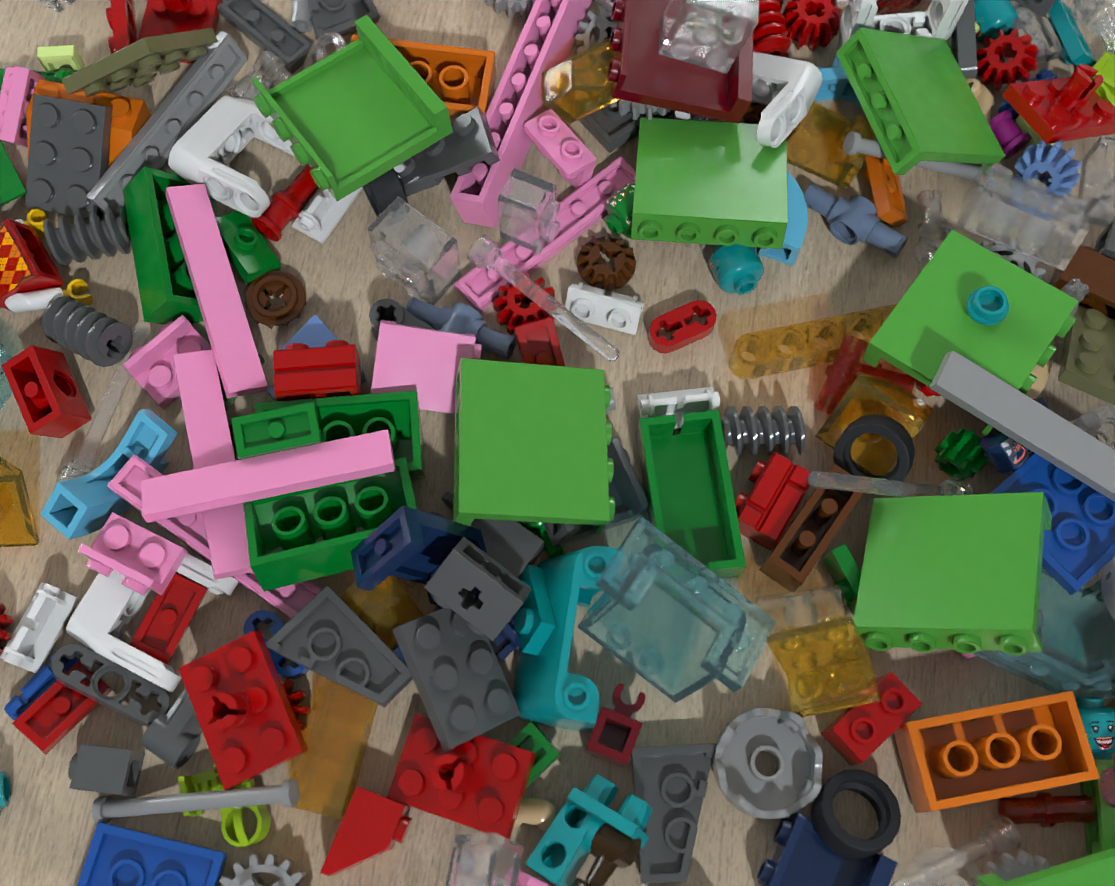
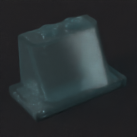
[577,517,776,703]

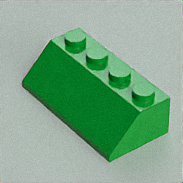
[123,167,218,325]
[254,391,426,479]
[243,457,419,591]

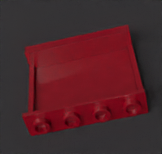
[607,0,754,123]

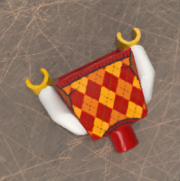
[0,208,93,312]

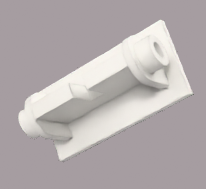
[292,187,363,244]
[563,282,644,335]
[637,387,720,429]
[0,582,79,674]

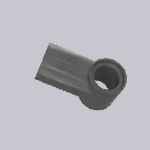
[141,688,202,770]

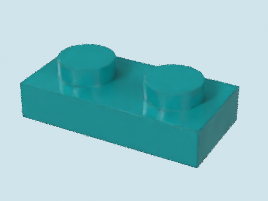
[1045,0,1097,66]
[514,565,556,656]

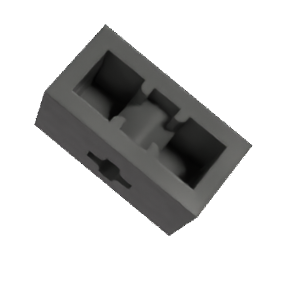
[424,537,531,641]

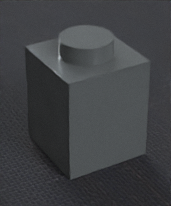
[68,744,145,797]

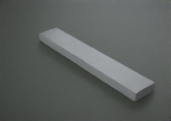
[86,31,248,218]
[929,350,1115,502]

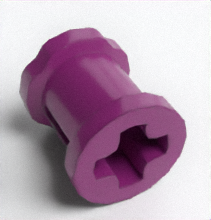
[989,110,1032,159]

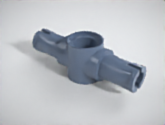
[804,183,908,258]
[405,297,516,360]

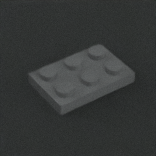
[25,94,112,219]
[392,608,521,751]

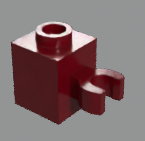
[584,683,645,768]

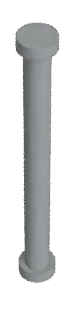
[843,131,1007,190]
[92,779,299,824]

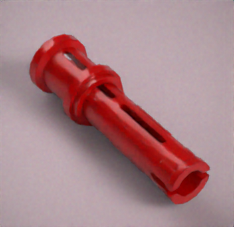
[252,164,318,242]

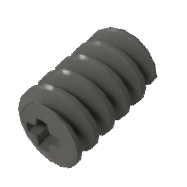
[43,206,132,265]
[42,296,133,367]
[721,406,805,455]

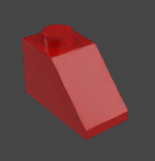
[320,786,412,876]

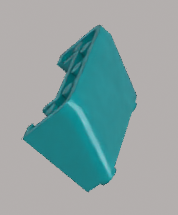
[513,546,621,733]

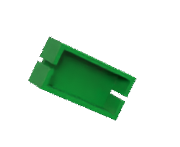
[636,410,746,586]

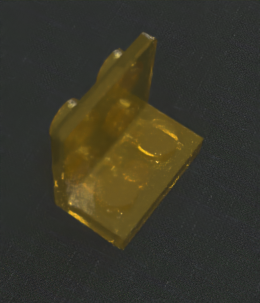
[787,103,875,189]
[766,616,881,717]

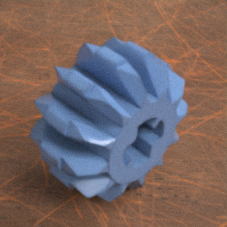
[1014,140,1082,204]

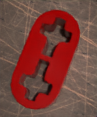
[648,300,717,354]

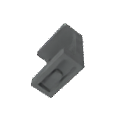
[543,436,649,547]

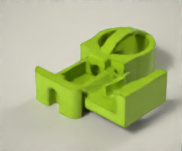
[178,764,271,847]

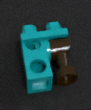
[525,773,653,886]

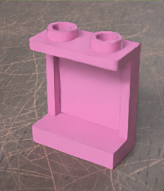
[370,320,482,414]

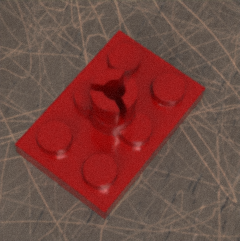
[137,0,223,64]
[1002,64,1115,144]
[178,630,309,790]
[387,714,536,840]

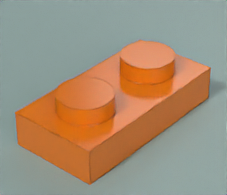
[865,155,909,227]

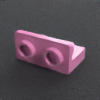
[0,65,45,147]
[523,108,597,189]
[123,315,212,410]
[77,512,188,596]

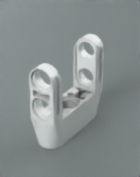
[837,0,969,51]
[675,51,823,148]
[168,95,295,218]
[67,553,238,692]

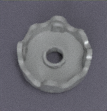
[712,707,823,819]

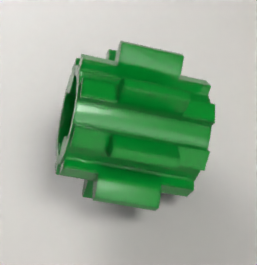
[935,428,989,481]

